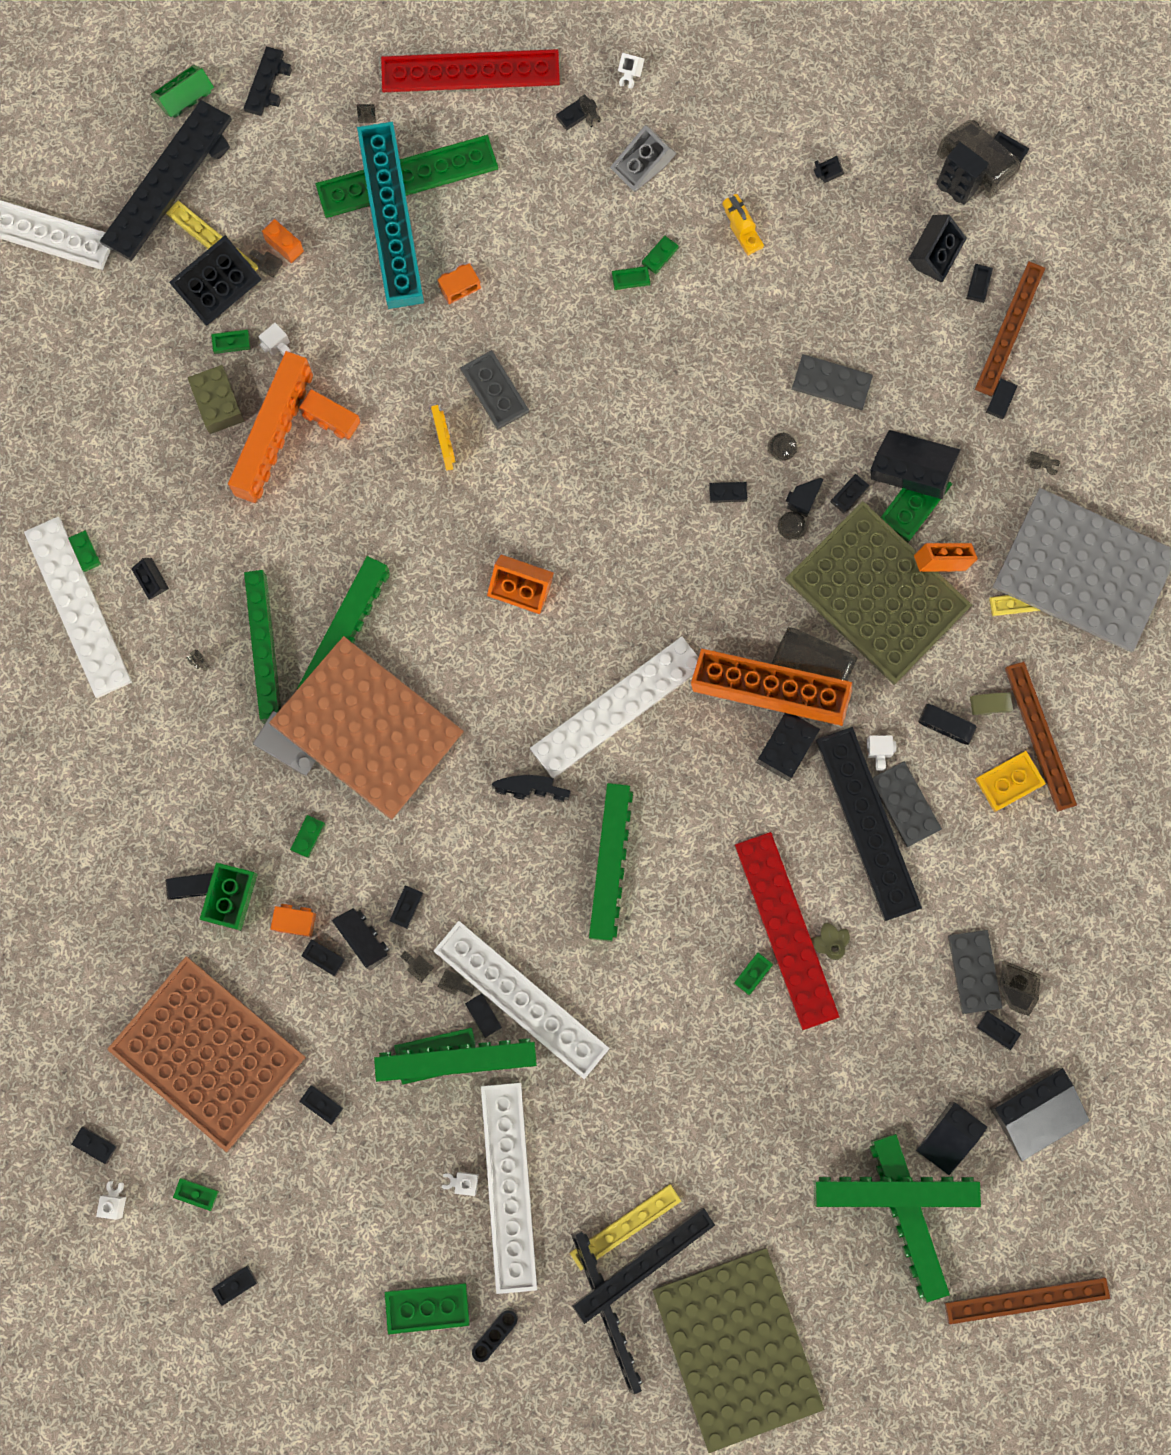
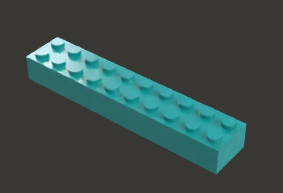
[357,121,424,309]

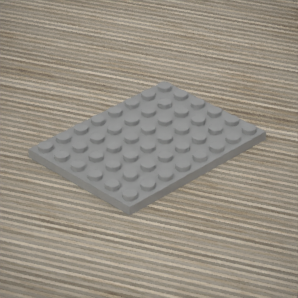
[992,488,1171,652]

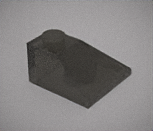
[999,960,1041,1016]

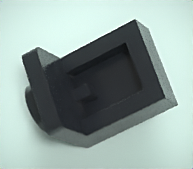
[814,156,844,183]

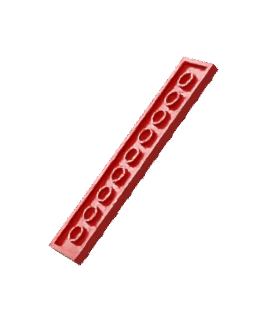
[381,49,560,93]
[734,832,840,1031]

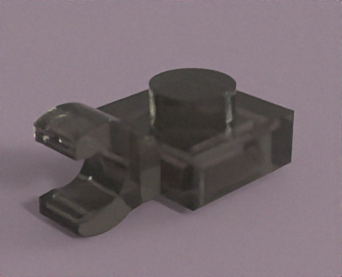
[579,94,601,128]
[249,249,283,278]
[1025,451,1060,475]
[186,649,211,672]
[400,951,434,983]
[437,969,475,996]

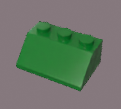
[150,65,214,118]
[199,862,258,931]

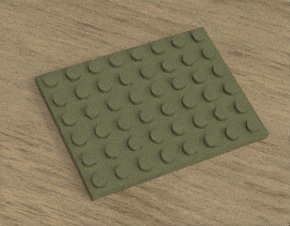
[785,501,972,685]
[652,1248,825,1453]

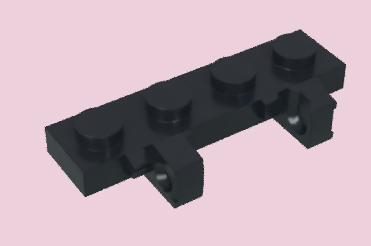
[244,46,292,116]

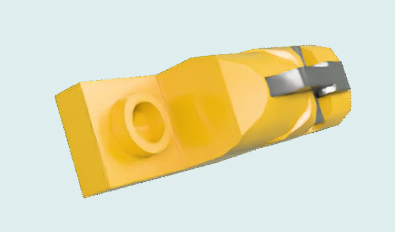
[722,194,764,256]

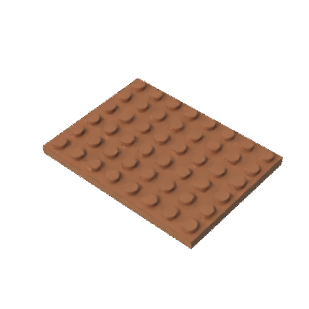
[269,636,464,820]
[107,956,306,1152]

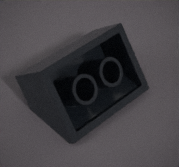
[908,214,967,282]
[331,908,390,971]

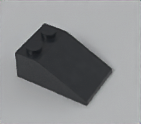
[916,1102,988,1175]

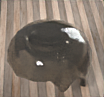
[767,432,797,461]
[777,512,807,540]

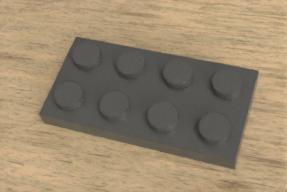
[460,350,529,430]
[791,354,873,410]
[872,761,942,847]
[948,930,1002,1014]

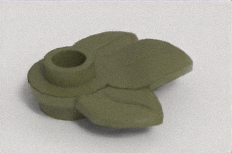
[811,923,850,960]

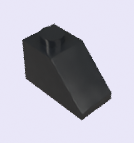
[786,478,824,517]

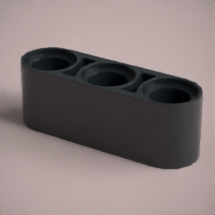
[918,704,977,745]
[165,873,213,900]
[472,1308,518,1362]

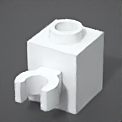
[618,53,644,89]
[258,323,291,356]
[867,736,896,771]
[442,1172,479,1196]
[96,1181,126,1220]

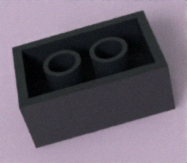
[936,142,989,205]
[756,713,820,782]

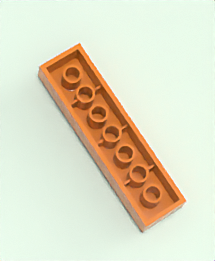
[228,351,313,504]
[691,648,852,726]

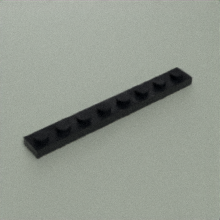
[572,1208,715,1324]
[571,1231,642,1395]

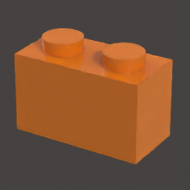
[262,219,304,264]
[437,263,481,304]
[270,904,316,937]

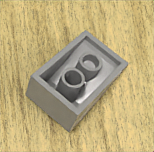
[610,125,677,192]
[253,711,316,776]

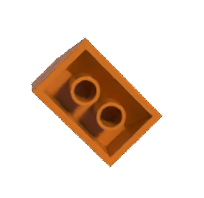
[487,554,554,614]

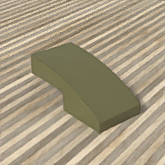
[970,692,1013,715]

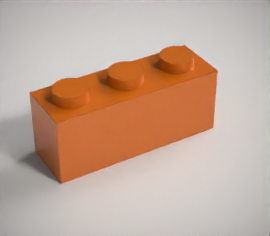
[299,389,361,440]
[914,543,978,572]

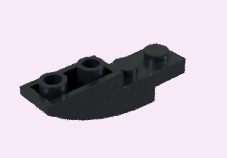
[492,775,571,802]

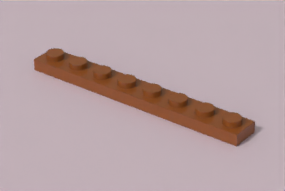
[974,261,1045,397]
[1005,661,1077,812]
[944,1277,1110,1325]

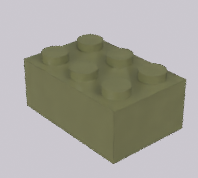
[187,365,245,434]

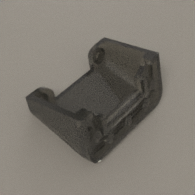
[936,120,1020,200]
[771,627,858,681]

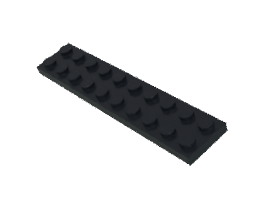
[100,100,232,261]
[816,727,922,922]

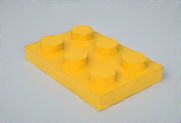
[431,405,456,471]
[975,751,1046,812]

